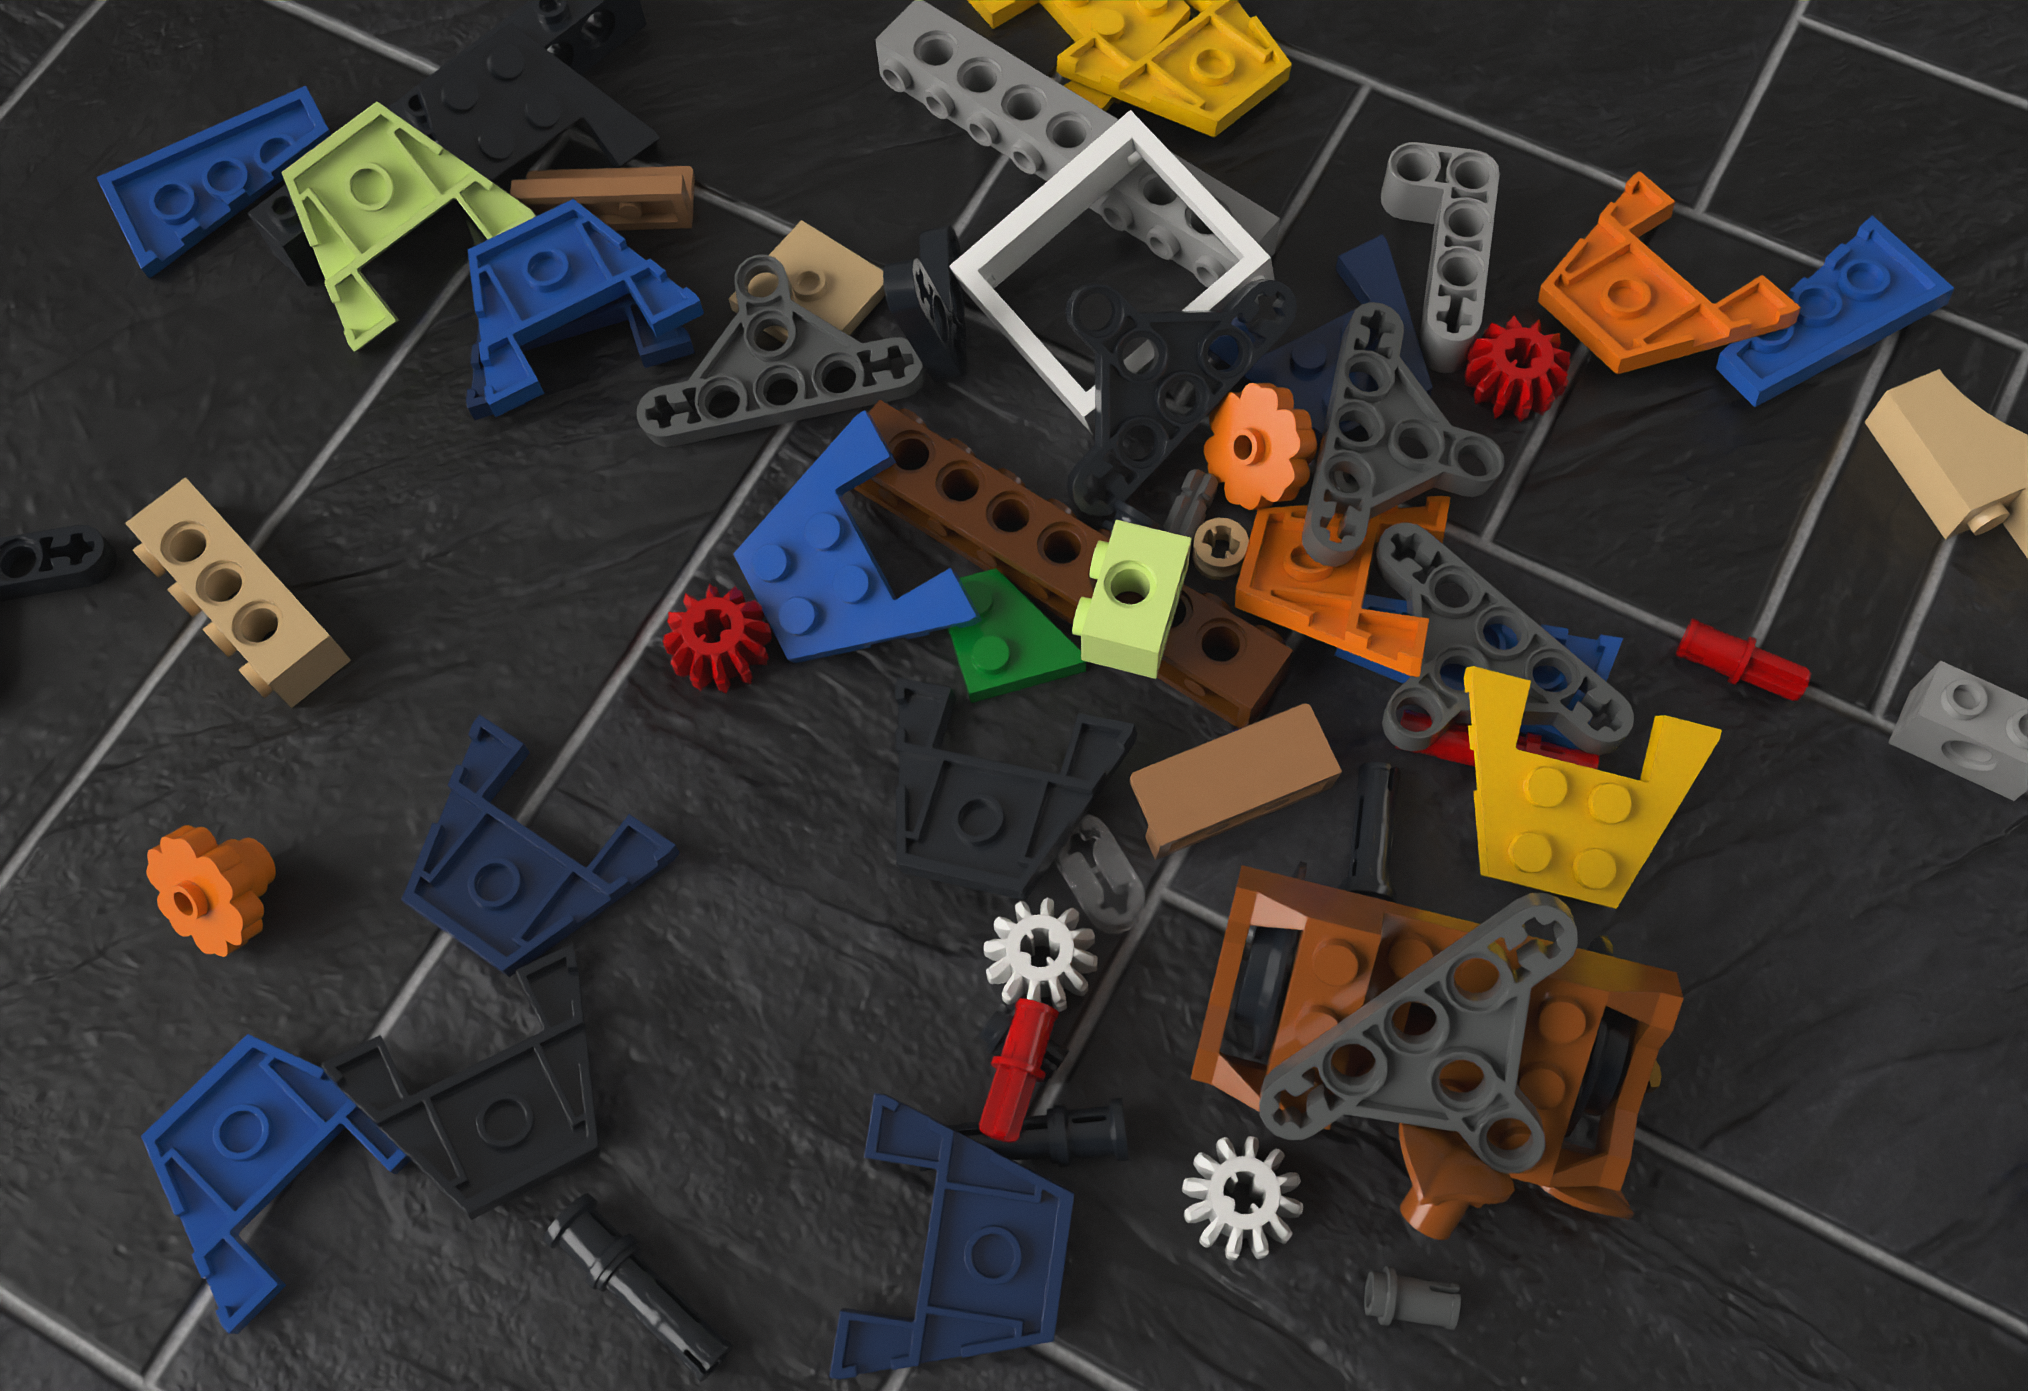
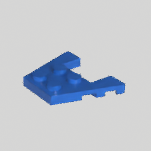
[468,199,704,417]
[733,410,982,663]
[141,1034,411,1334]

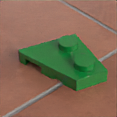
[948,568,1086,703]

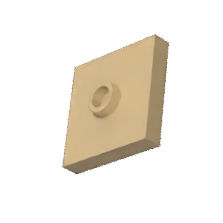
[729,220,885,344]

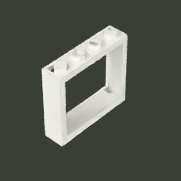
[949,110,1275,435]

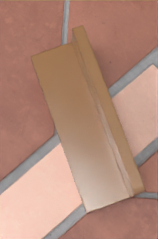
[510,166,695,230]
[1130,703,1342,860]

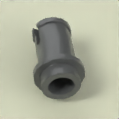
[1364,1266,1461,1330]

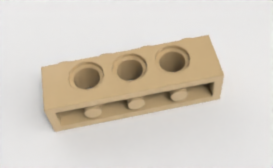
[125,477,351,708]

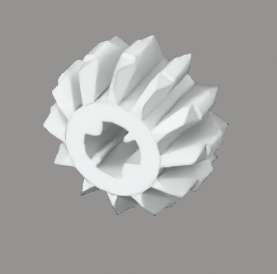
[983,897,1098,1012]
[1182,1136,1303,1260]

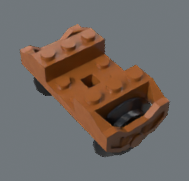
[1191,861,1684,1191]

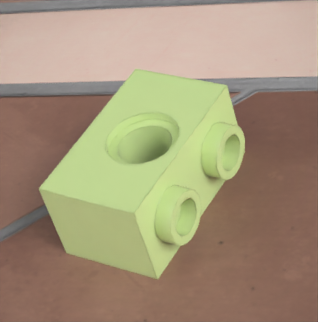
[1072,520,1191,679]

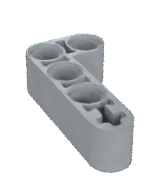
[1381,142,1500,373]

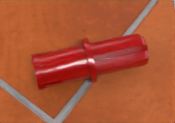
[1675,618,1812,701]
[979,998,1059,1143]

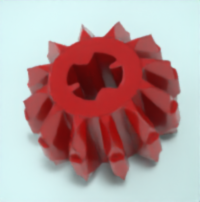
[1464,315,1571,423]
[663,583,772,694]

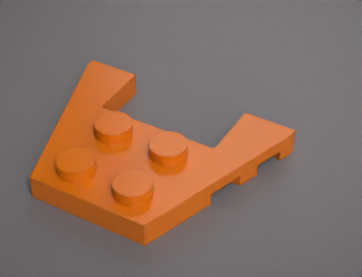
[1538,171,1801,375]
[1235,496,1451,677]

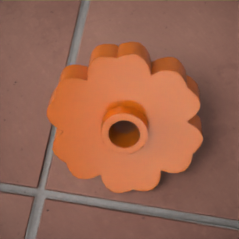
[1204,383,1317,510]
[146,825,276,957]

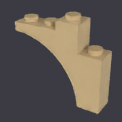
[1864,369,2028,558]

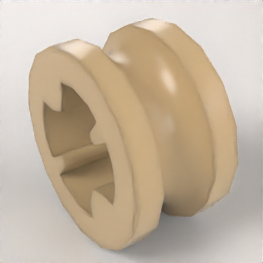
[1192,517,1249,581]

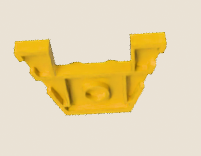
[967,0,1190,112]
[1056,0,1292,138]
[1464,666,1722,909]

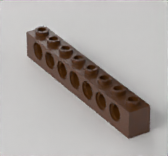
[853,400,1293,729]

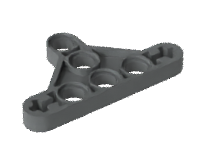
[637,254,926,447]
[1302,302,1504,567]
[1374,522,1634,755]
[1259,893,1578,1174]

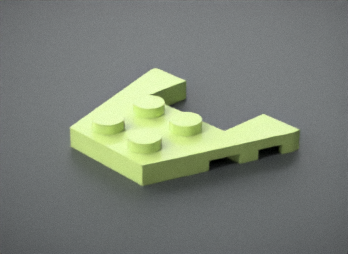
[281,101,536,352]

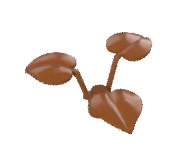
[1399,1123,1634,1240]

